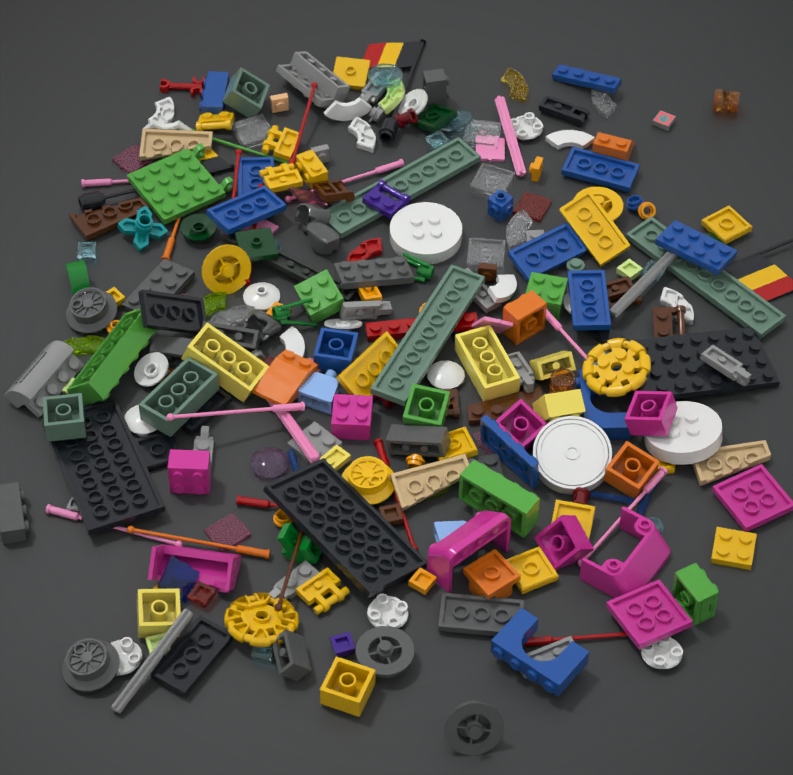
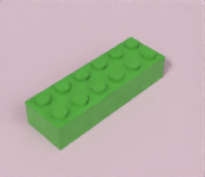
[67,308,158,405]

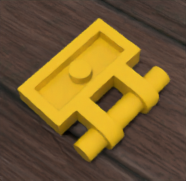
[261,125,299,161]
[259,163,303,193]
[296,567,350,615]

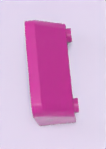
[579,506,670,598]
[427,510,511,593]
[148,544,242,593]

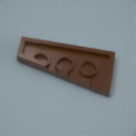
[69,197,150,241]
[467,387,542,425]

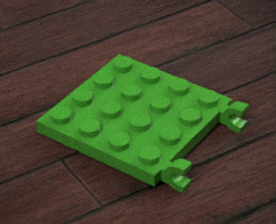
[127,143,233,225]

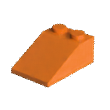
[252,349,318,405]

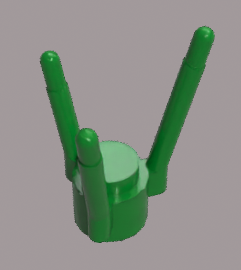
[403,252,435,282]
[272,298,317,327]

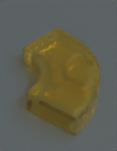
[501,67,528,103]

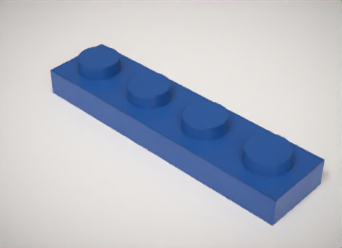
[552,64,622,94]

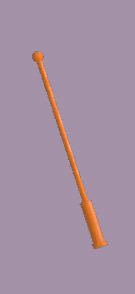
[161,217,181,262]
[127,526,271,560]

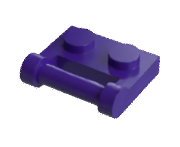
[362,180,411,219]

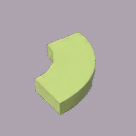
[378,79,405,115]

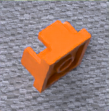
[463,549,521,600]

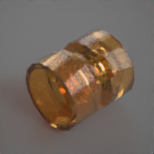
[713,89,740,114]
[549,368,575,394]

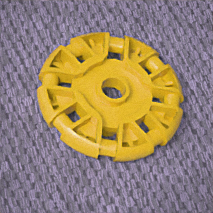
[582,338,651,397]
[224,593,299,647]

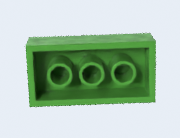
[459,460,540,538]

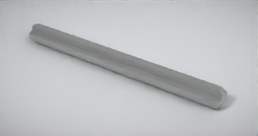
[609,251,678,318]
[111,608,193,714]

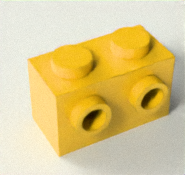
[295,150,328,190]

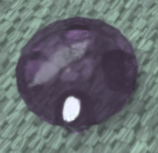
[250,447,290,479]

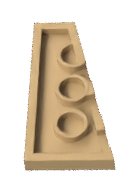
[139,129,213,161]
[692,440,771,486]
[390,454,469,511]

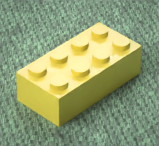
[181,323,269,403]
[455,325,520,401]

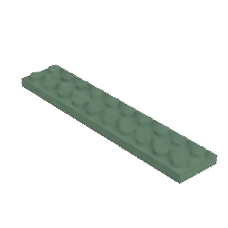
[326,137,481,239]
[626,216,786,339]
[370,264,485,406]

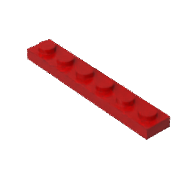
[365,312,478,341]

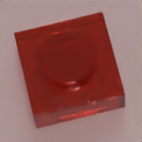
[188,581,216,608]

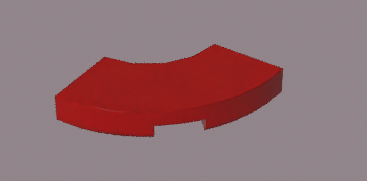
[347,238,382,262]

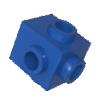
[487,189,514,222]

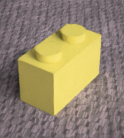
[529,351,576,380]

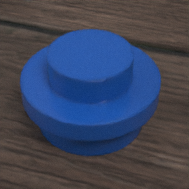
[626,195,644,211]

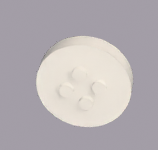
[390,202,462,264]
[644,401,722,465]
[533,416,612,495]

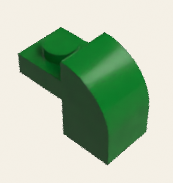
[65,260,90,294]
[277,523,322,564]

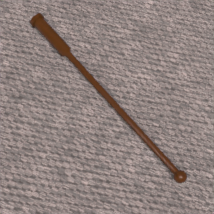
[274,529,304,612]

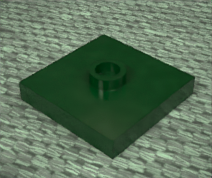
[410,103,458,133]
[235,227,279,262]

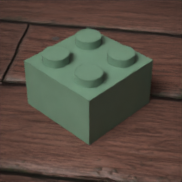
[222,67,270,119]
[43,393,86,442]

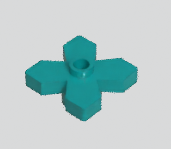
[117,206,168,252]

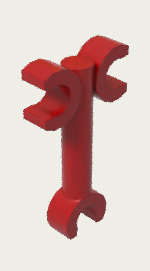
[160,76,205,98]

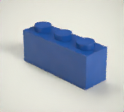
[199,71,229,114]

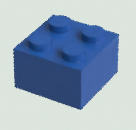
[313,327,359,374]

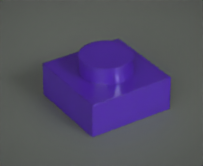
[330,632,356,657]

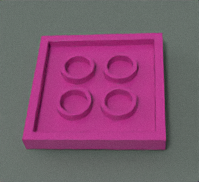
[712,464,793,532]
[606,579,693,650]

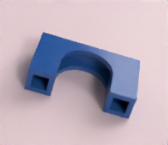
[575,368,631,440]
[490,608,589,697]

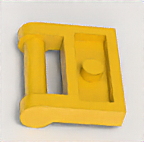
[196,111,235,131]

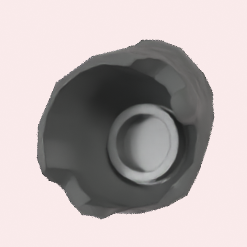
[293,202,331,232]
[307,222,340,255]
[243,309,282,342]

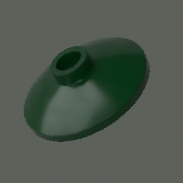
[180,214,217,241]

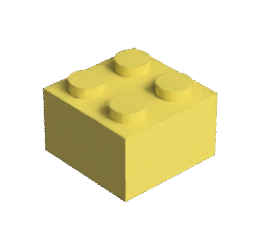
[532,389,586,424]
[137,589,181,638]

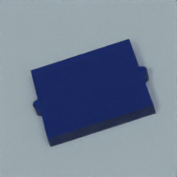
[157,556,200,603]

